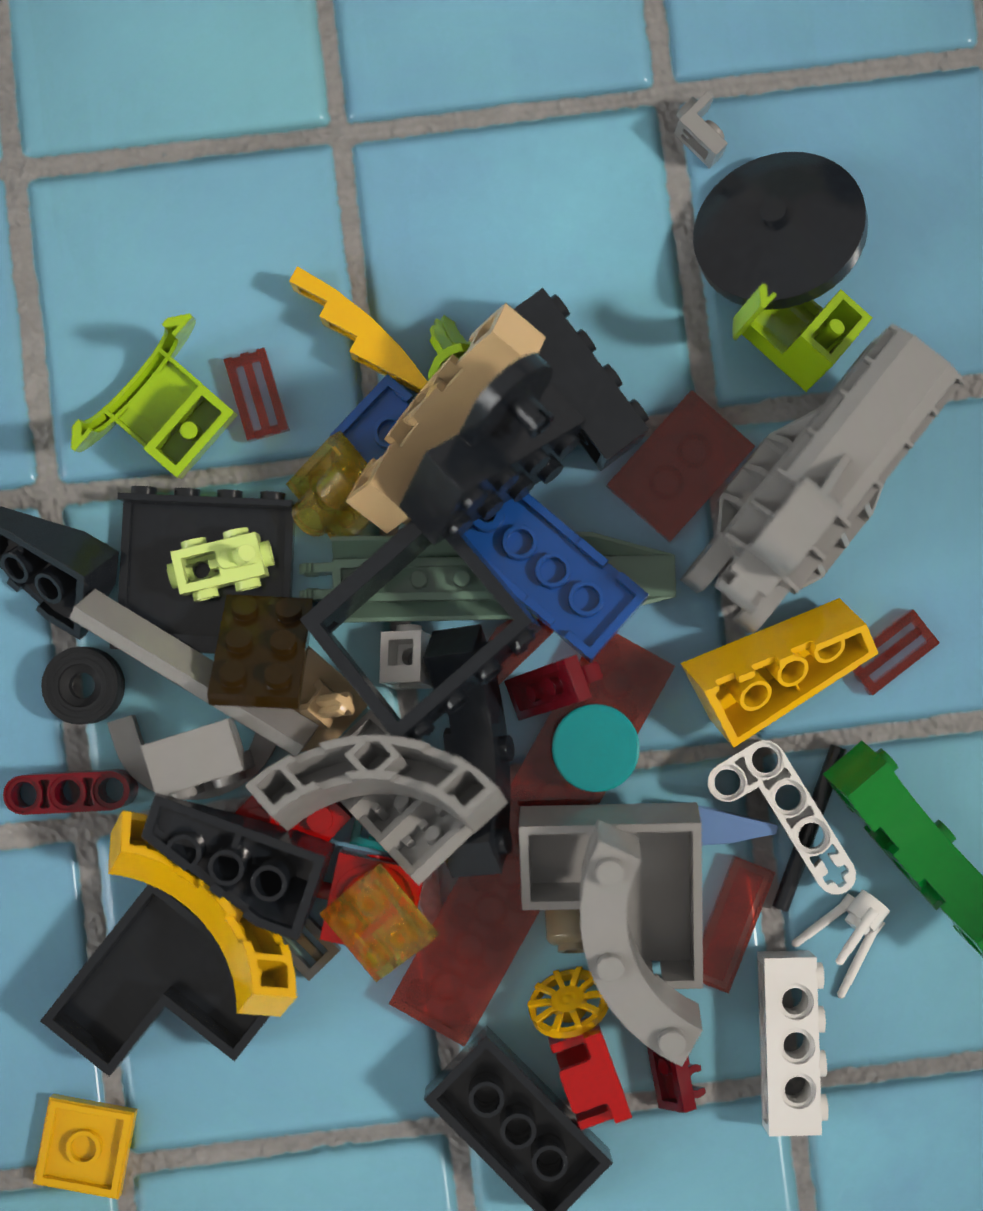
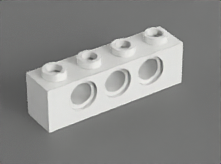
[757,950,829,1136]

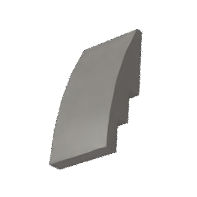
[340,709,473,886]

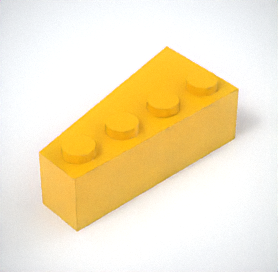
[680,598,878,748]

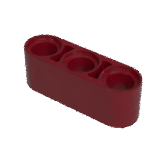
[3,769,139,815]

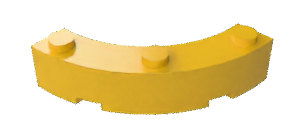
[108,810,297,1017]

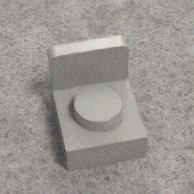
[674,91,728,169]

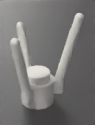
[792,890,890,999]

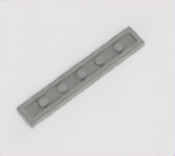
[69,589,319,756]

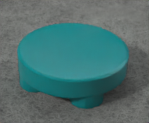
[551,704,640,792]

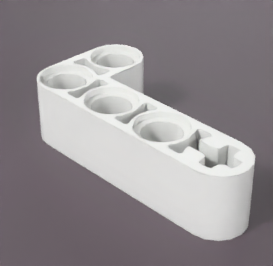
[708,740,856,895]

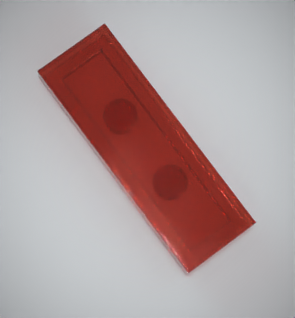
[703,855,776,994]

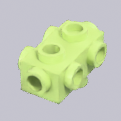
[167,527,275,602]

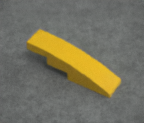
[289,266,428,393]

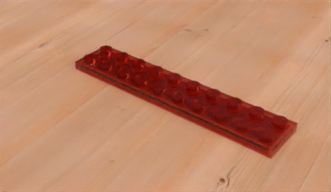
[389,633,675,1047]

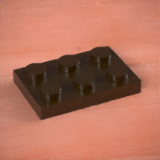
[207,594,313,709]

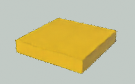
[33,1094,138,1199]

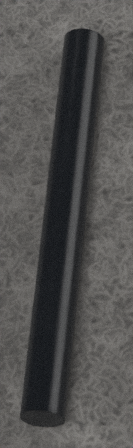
[772,744,847,912]

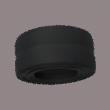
[41,647,125,725]

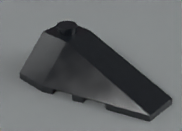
[0,506,119,640]
[141,793,336,941]

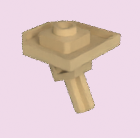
[293,645,367,752]

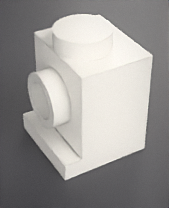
[379,624,433,690]

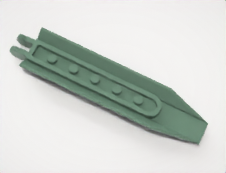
[299,532,676,623]

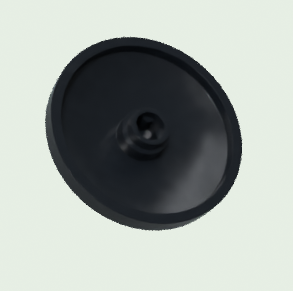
[693,152,868,310]

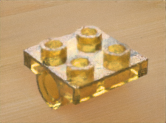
[286,430,371,539]
[319,864,439,982]

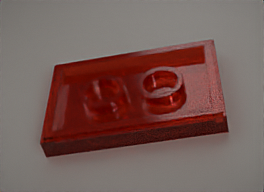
[606,390,755,542]

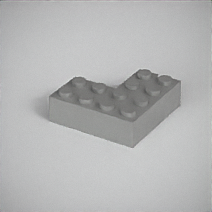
[519,802,703,989]

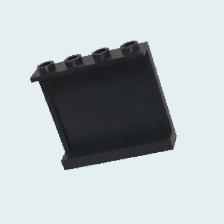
[110,486,296,654]

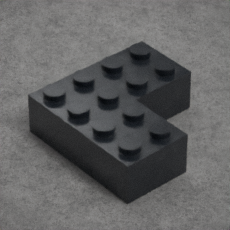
[40,884,270,1077]

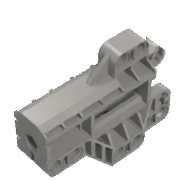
[680,324,965,633]

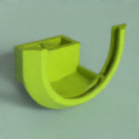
[732,283,873,392]
[71,313,238,479]

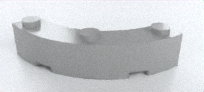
[244,735,508,834]
[580,819,703,1067]

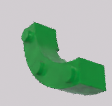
[823,741,983,957]

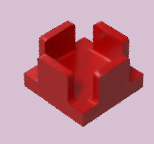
[548,1017,632,1130]

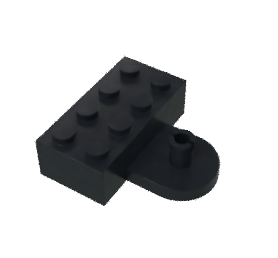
[399,353,586,545]

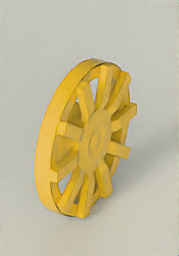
[527,966,609,1039]

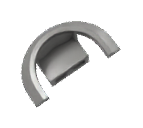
[107,715,277,800]

